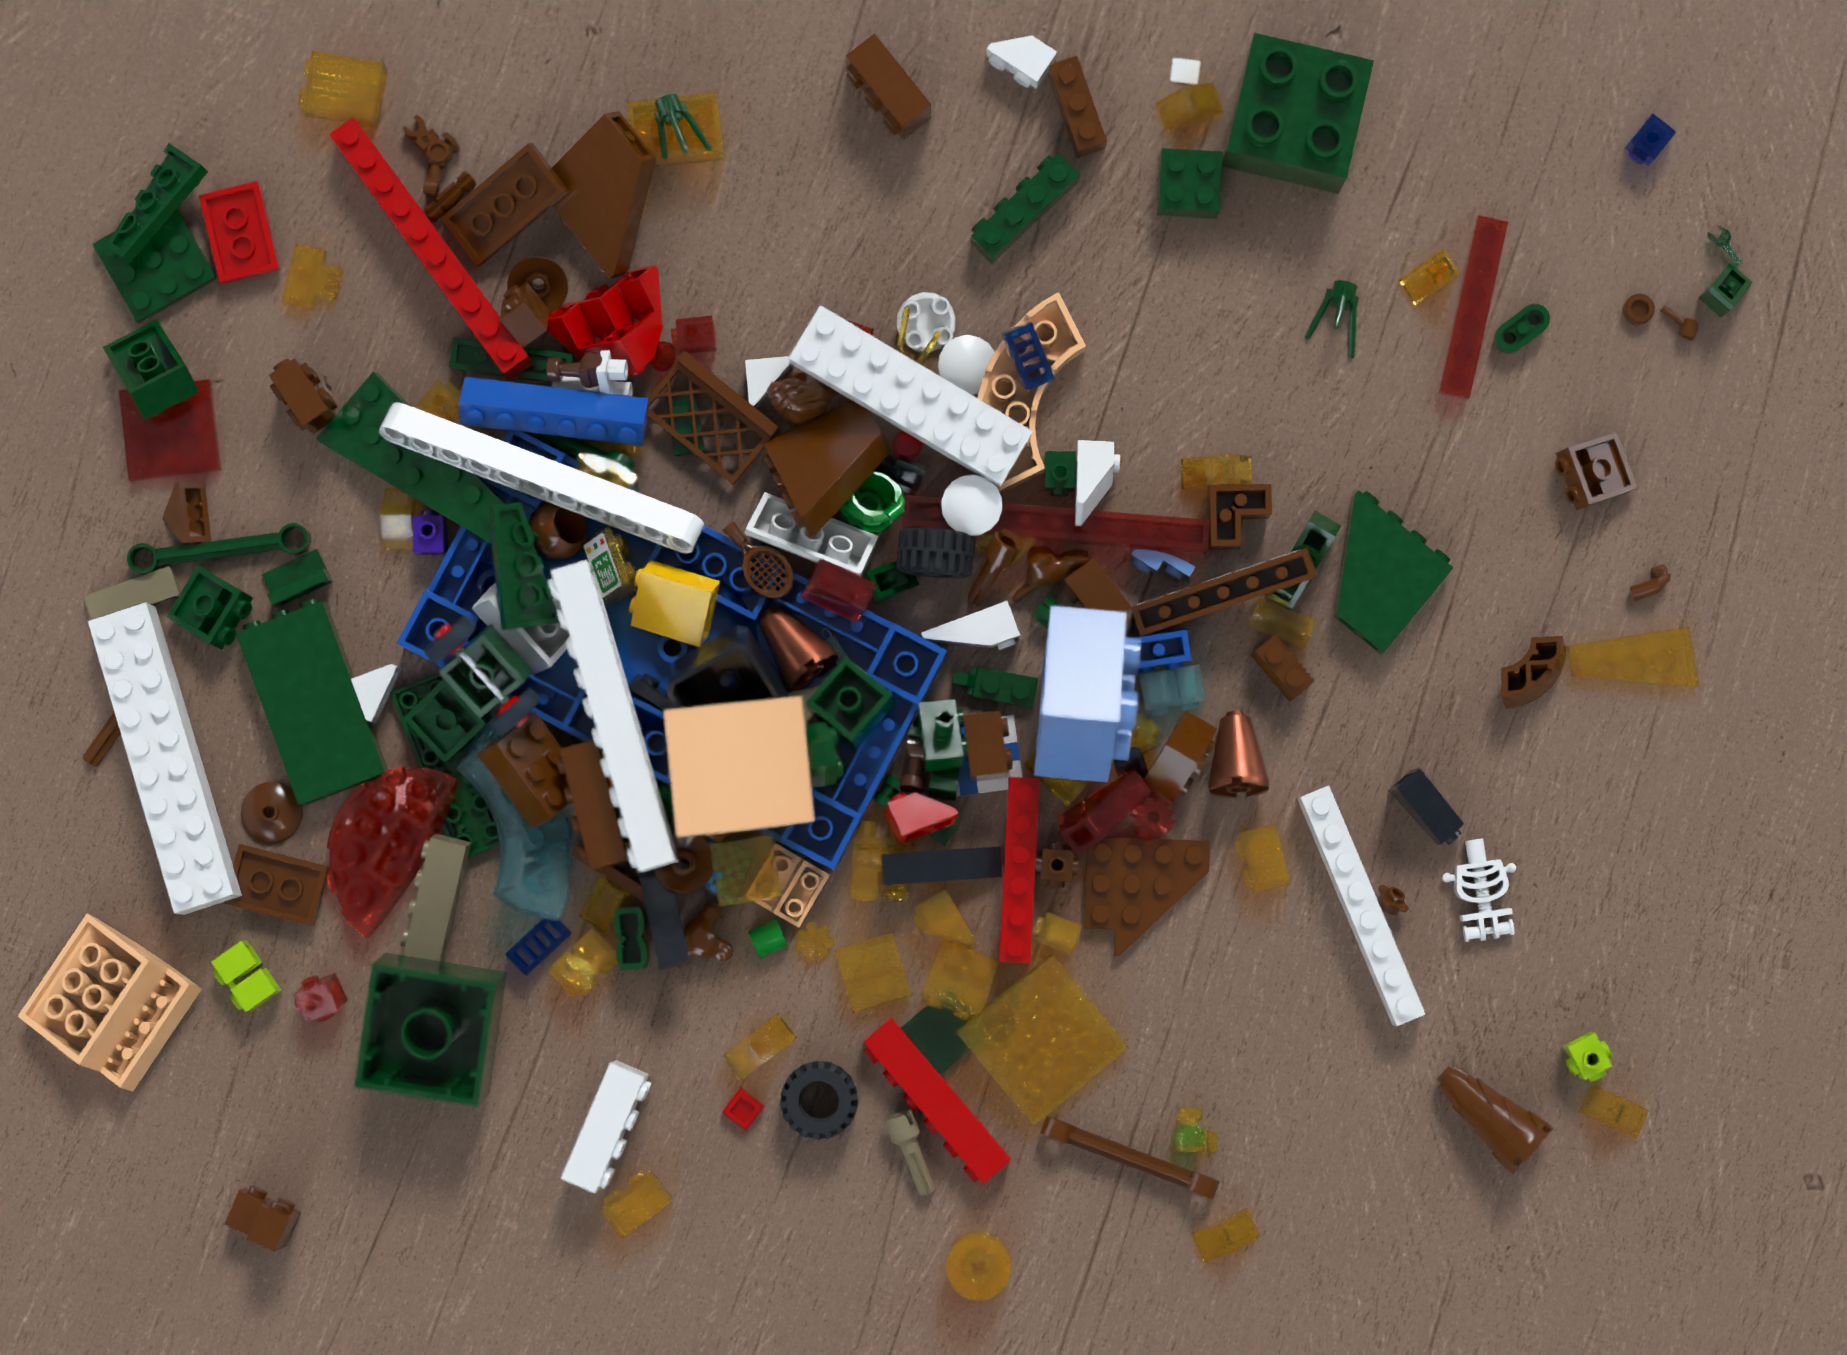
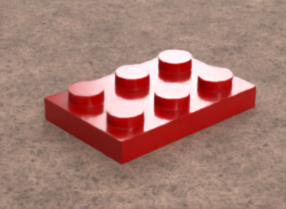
[199,181,281,284]

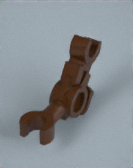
[403,115,460,199]

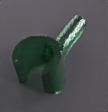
[1707,225,1742,266]

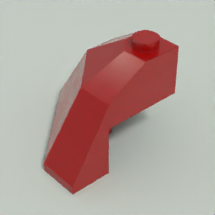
[547,265,663,377]

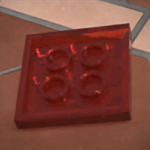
[119,379,221,482]

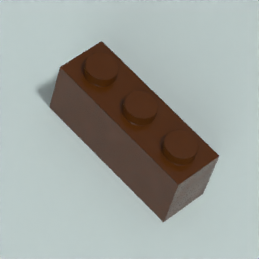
[1047,56,1107,158]

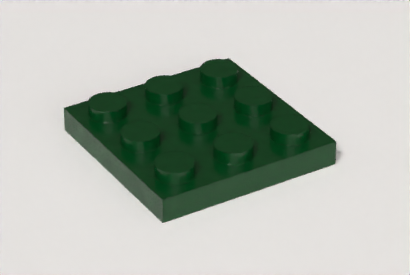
[92,209,218,323]

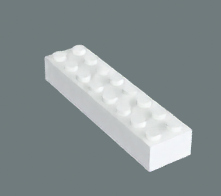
[789,305,1033,488]

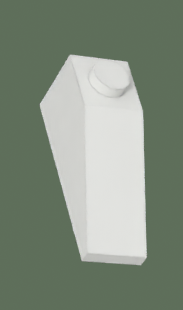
[1075,440,1120,526]
[921,601,1020,650]

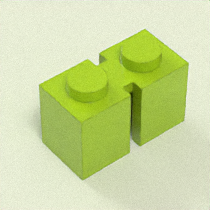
[211,940,282,1012]

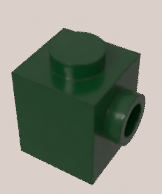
[1044,451,1076,497]

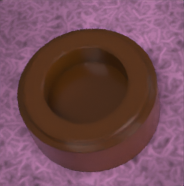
[1622,294,1655,325]

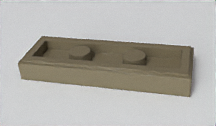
[83,566,181,620]

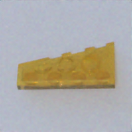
[1567,627,1700,688]

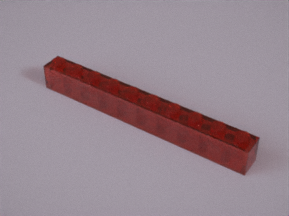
[902,495,1210,554]

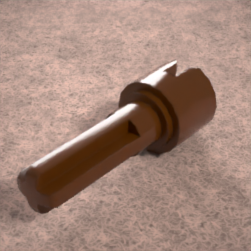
[968,529,1023,606]

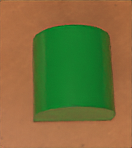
[748,918,789,959]

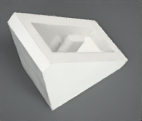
[745,356,793,409]
[351,664,402,723]

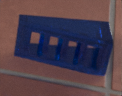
[1001,322,1055,391]
[505,911,572,976]

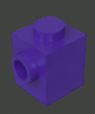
[413,510,448,555]

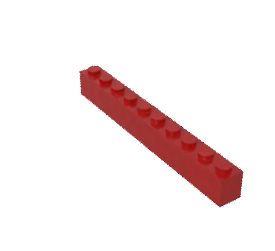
[329,117,532,382]

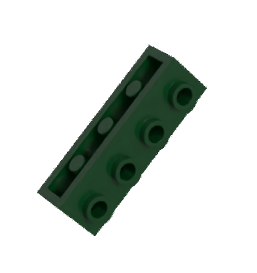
[971,153,1080,264]

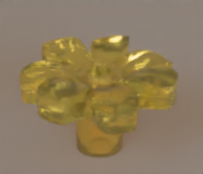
[795,922,834,961]

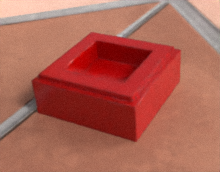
[722,1087,765,1131]

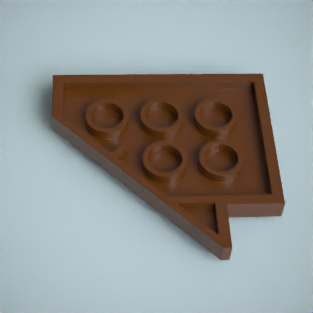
[1084,837,1210,956]

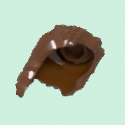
[767,372,839,424]

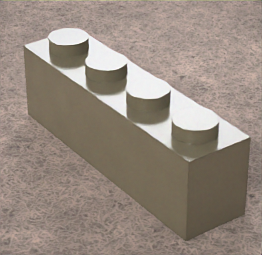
[400,834,472,962]

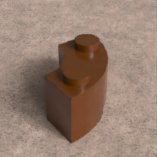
[1501,636,1566,709]

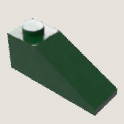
[1265,511,1341,610]

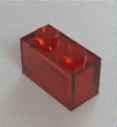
[801,558,876,623]

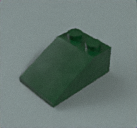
[102,319,199,420]

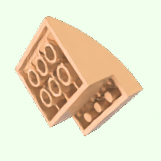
[664,696,815,836]
[18,914,202,1092]

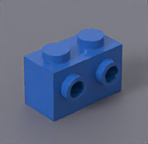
[1129,629,1192,674]

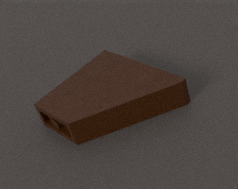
[552,111,656,279]
[763,401,890,538]

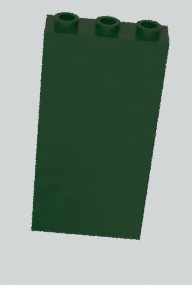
[236,599,390,806]

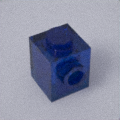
[1625,113,1676,166]

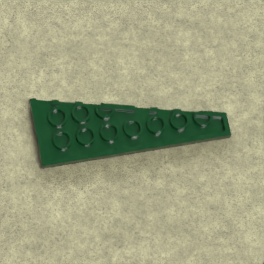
[316,372,540,544]

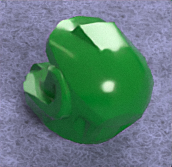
[840,471,906,534]

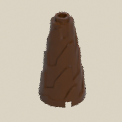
[1436,1066,1553,1174]

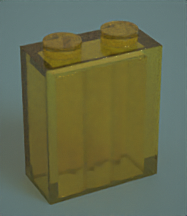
[298,51,388,128]

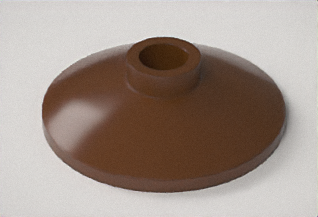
[507,256,568,313]
[241,782,303,843]
[654,833,715,893]

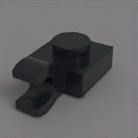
[874,454,928,496]

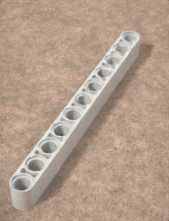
[379,403,704,553]

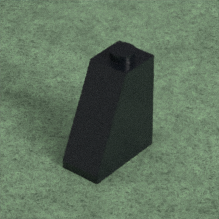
[1388,768,1464,845]

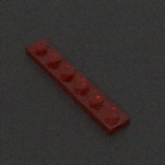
[1439,215,1508,399]

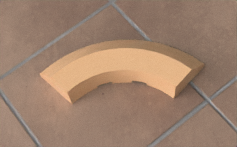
[977,292,1086,492]

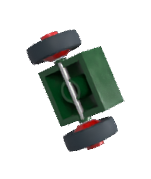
[424,616,540,735]

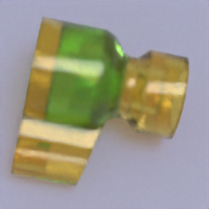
[1173,1107,1218,1152]

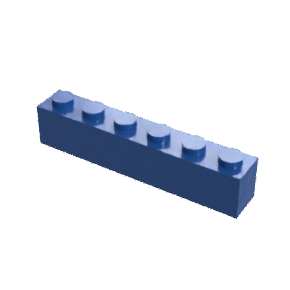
[459,377,648,446]

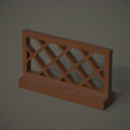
[647,351,780,485]

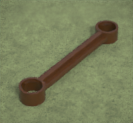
[1040,1116,1220,1199]

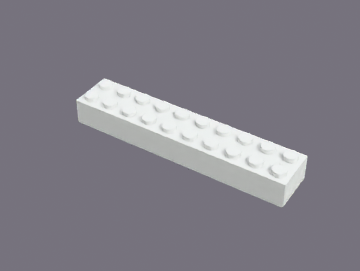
[548,560,680,872]
[88,602,242,915]

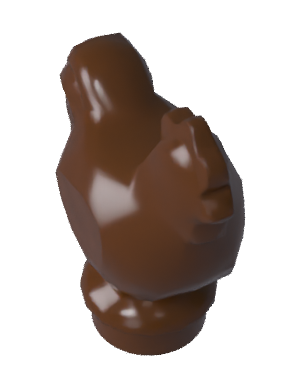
[676,902,733,968]

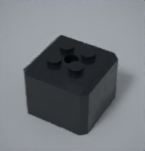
[667,625,788,709]

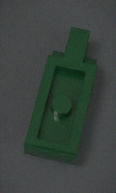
[952,667,1038,709]

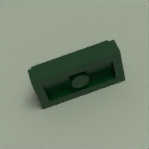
[262,549,333,608]

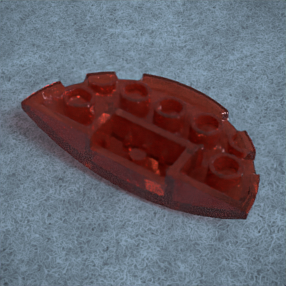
[327,767,459,938]

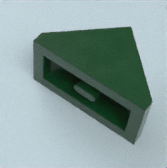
[1698,263,1753,318]
[863,561,919,605]

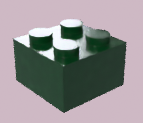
[1156,148,1223,219]
[805,657,895,750]

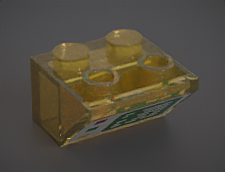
[581,527,638,606]

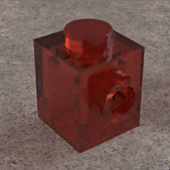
[671,316,717,354]

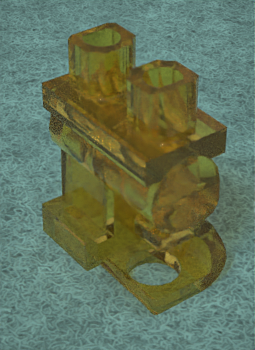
[850,821,909,902]

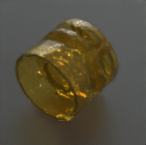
[946,1230,1011,1300]

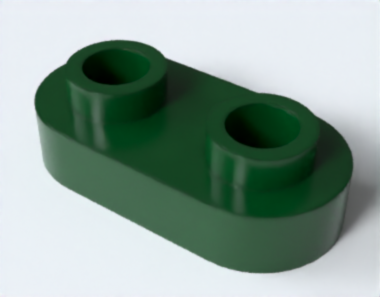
[1494,304,1550,354]

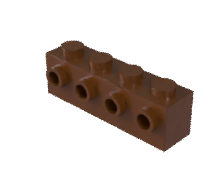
[556,740,629,870]

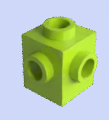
[1562,1032,1613,1082]

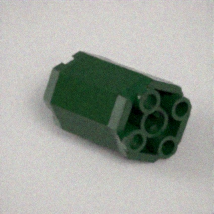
[805,722,843,788]

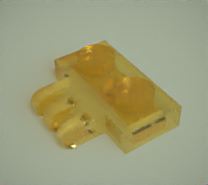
[281,243,343,310]

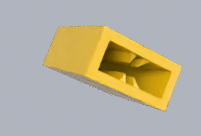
[629,560,720,647]

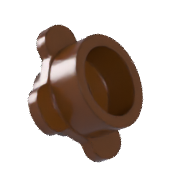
[1377,885,1409,915]

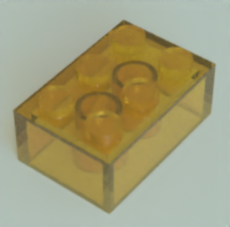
[626,92,726,167]

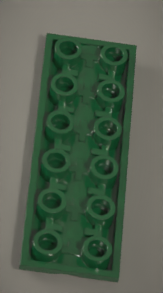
[390,673,513,858]

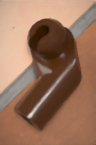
[1630,565,1671,601]

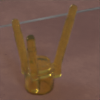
[894,306,941,366]

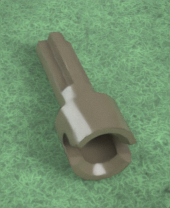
[883,1109,935,1196]

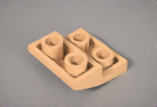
[744,842,830,928]

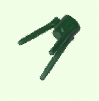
[654,94,712,159]
[1305,280,1359,359]

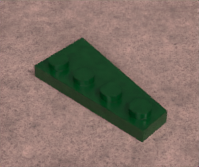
[106,143,208,264]
[488,502,560,630]

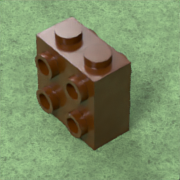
[269,358,338,434]

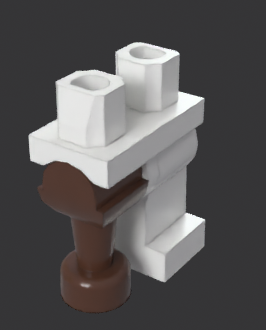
[546,350,633,396]

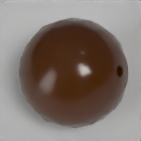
[528,502,587,561]

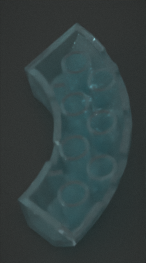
[457,724,573,921]

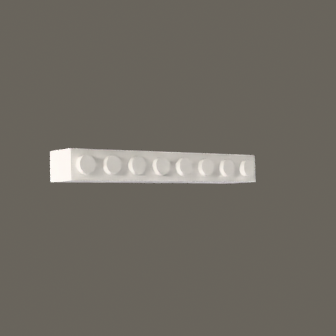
[1297,786,1425,1026]

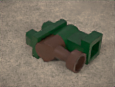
[899,714,964,801]

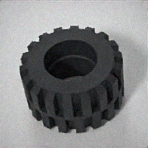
[896,528,976,579]
[780,1061,858,1140]

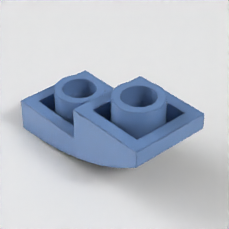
[1129,549,1195,580]

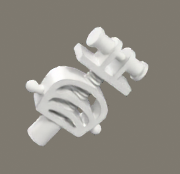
[1442,838,1516,942]

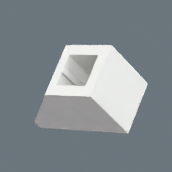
[986,36,1057,89]

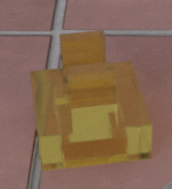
[562,948,599,990]

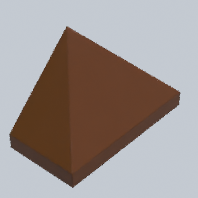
[162,482,211,543]

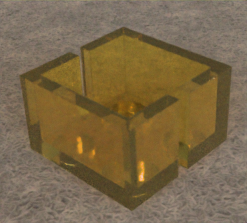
[710,835,783,907]

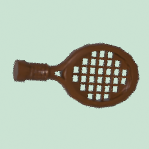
[723,521,794,599]

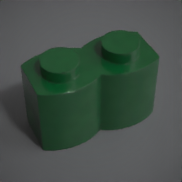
[614,907,650,970]

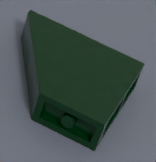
[1333,490,1454,655]

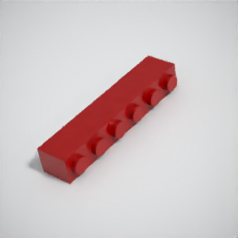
[999,777,1040,963]
[863,1017,1011,1184]

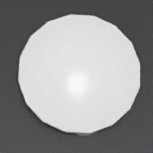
[897,292,956,352]
[938,335,995,395]
[941,475,1002,536]

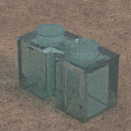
[1138,664,1206,717]

